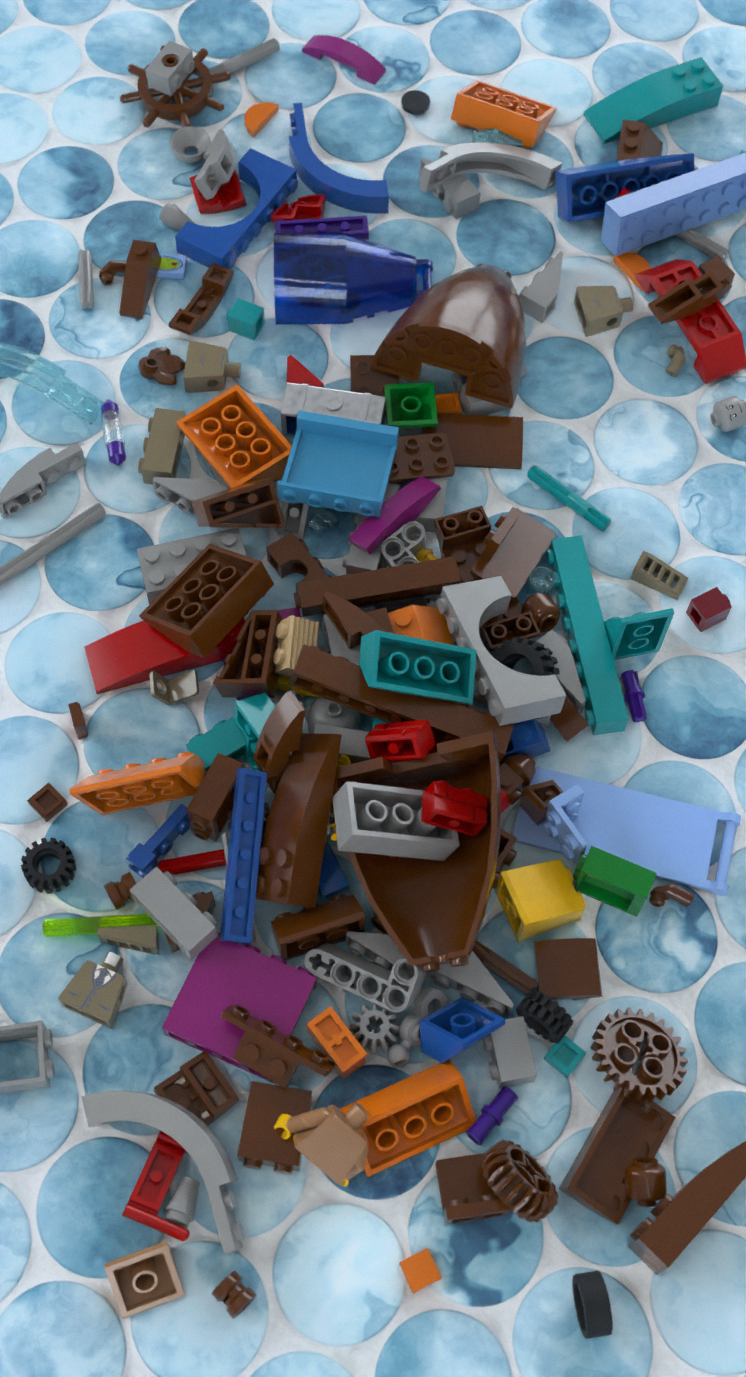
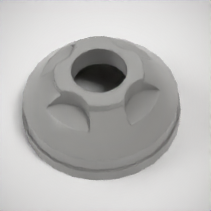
[170,126,211,163]

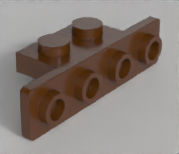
[220,1005,335,1088]

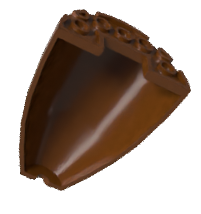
[371,264,526,408]
[333,731,501,972]

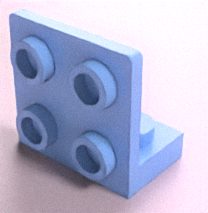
[544,784,587,866]

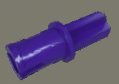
[621,670,647,723]

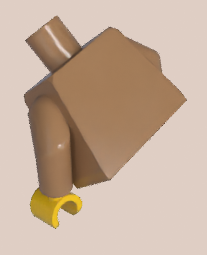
[274,1102,370,1187]

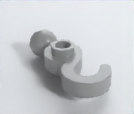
[387,987,448,1068]

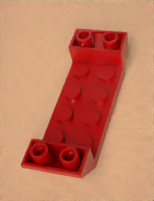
[635,259,746,384]

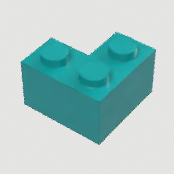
[234,692,277,771]

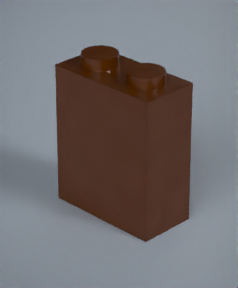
[237,1081,312,1175]

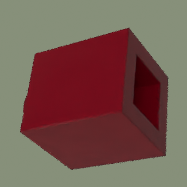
[686,587,732,632]

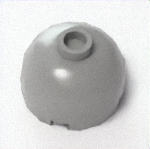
[307,697,361,733]

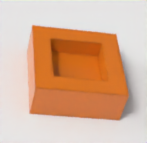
[399,1248,442,1294]

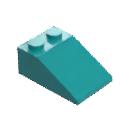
[604,608,674,660]

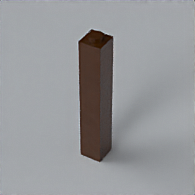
[293,556,461,617]

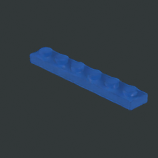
[220,767,267,945]

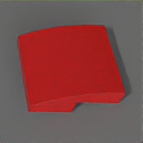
[189,169,247,214]

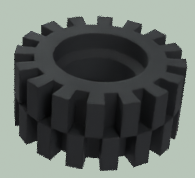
[21,838,76,894]
[516,989,573,1044]

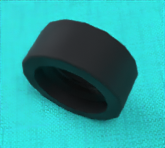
[572,1270,613,1339]

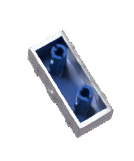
[281,382,386,435]

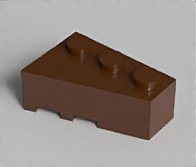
[191,478,286,528]
[213,610,283,698]

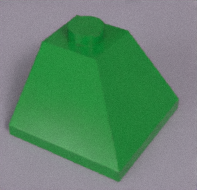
[384,382,438,428]

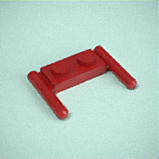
[122,1130,190,1241]

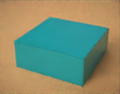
[543,1036,586,1078]

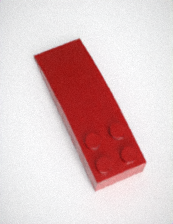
[84,617,245,694]

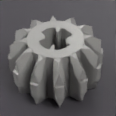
[349,1003,400,1055]

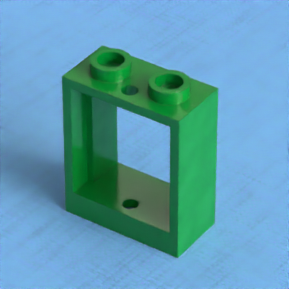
[573,846,657,917]

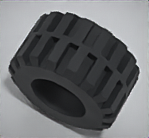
[492,638,560,681]

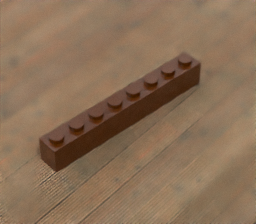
[288,644,513,762]

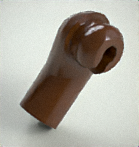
[99,260,126,285]
[649,884,694,907]

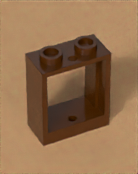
[187,753,244,842]

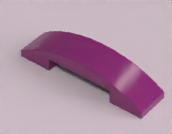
[302,35,386,85]

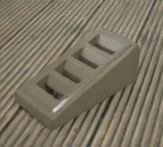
[630,551,688,600]
[97,925,159,955]

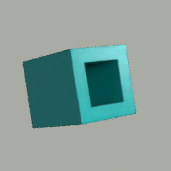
[226,298,265,340]

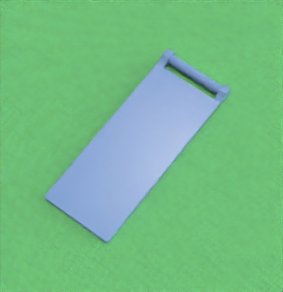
[512,766,741,896]

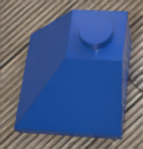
[420,997,505,1064]

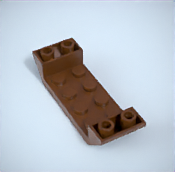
[434,506,541,651]

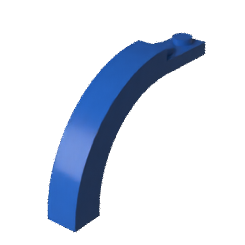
[289,103,389,214]

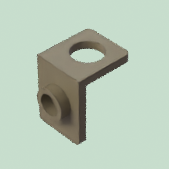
[149,670,199,706]

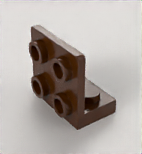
[350,355,399,396]
[435,1153,510,1225]

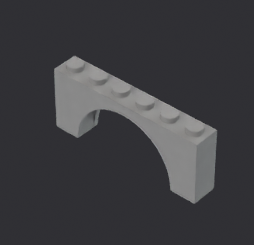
[437,576,566,726]

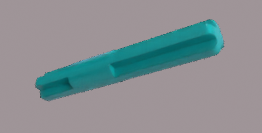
[527,465,611,531]

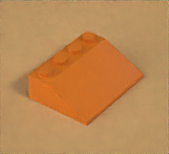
[450,80,557,149]
[176,385,292,488]
[69,752,205,815]

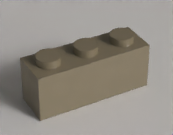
[138,408,186,485]

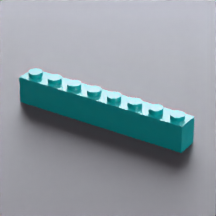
[546,535,629,735]

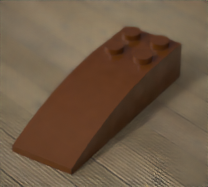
[256,733,342,908]
[628,1141,746,1275]

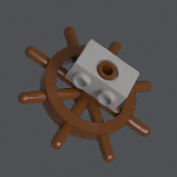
[120,40,231,128]

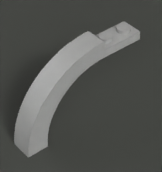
[419,142,562,192]
[81,1091,245,1254]

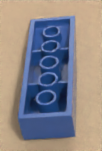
[556,153,694,222]

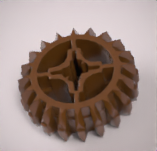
[481,1140,559,1223]

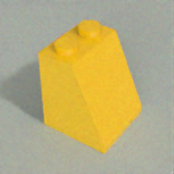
[495,859,586,943]

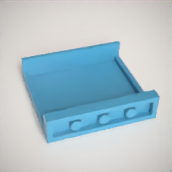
[277,410,399,517]

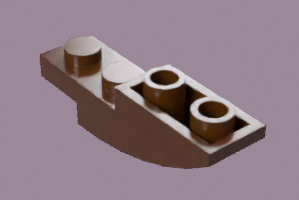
[253,691,306,794]

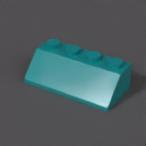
[359,630,476,705]

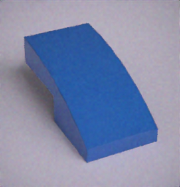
[318,842,349,899]

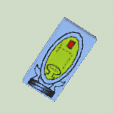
[156,254,187,279]

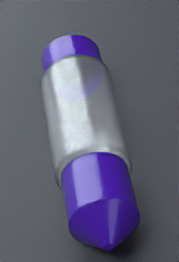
[101,399,126,466]

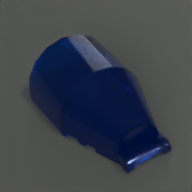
[274,232,433,325]

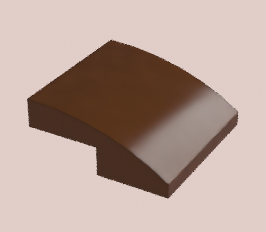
[535,938,602,1000]
[154,1050,239,1126]

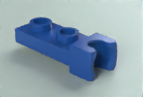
[126,803,190,878]

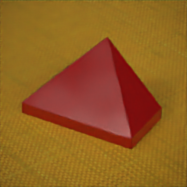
[287,355,324,388]

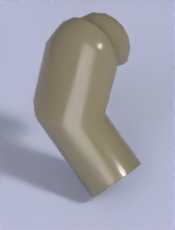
[666,344,685,377]

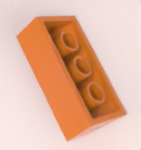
[340,1059,476,1177]

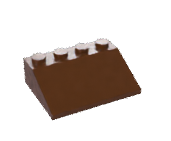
[139,544,274,658]

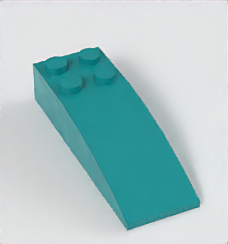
[583,57,723,144]

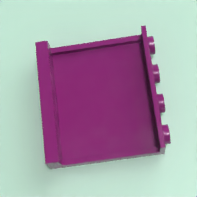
[162,932,317,1083]

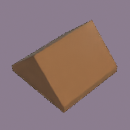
[104,1241,185,1318]

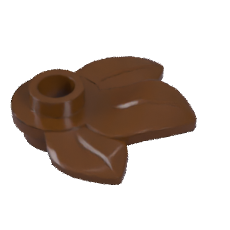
[138,347,186,385]

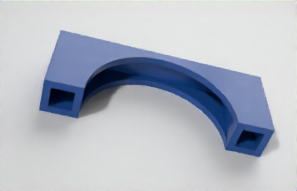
[175,148,298,269]

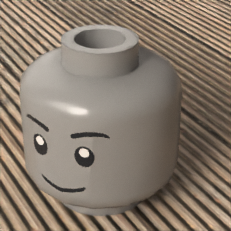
[710,396,746,432]

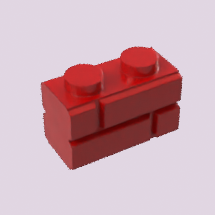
[365,720,435,761]
[421,781,487,836]

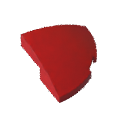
[271,194,326,223]

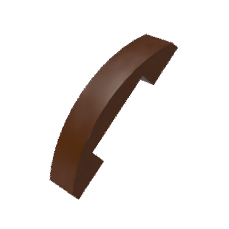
[169,263,234,335]

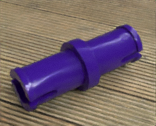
[466,1086,518,1146]

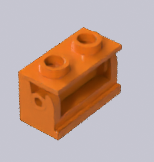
[307,1006,367,1080]

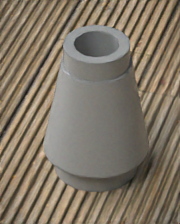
[159,203,195,231]
[164,1177,200,1228]

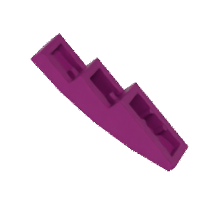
[348,476,441,555]

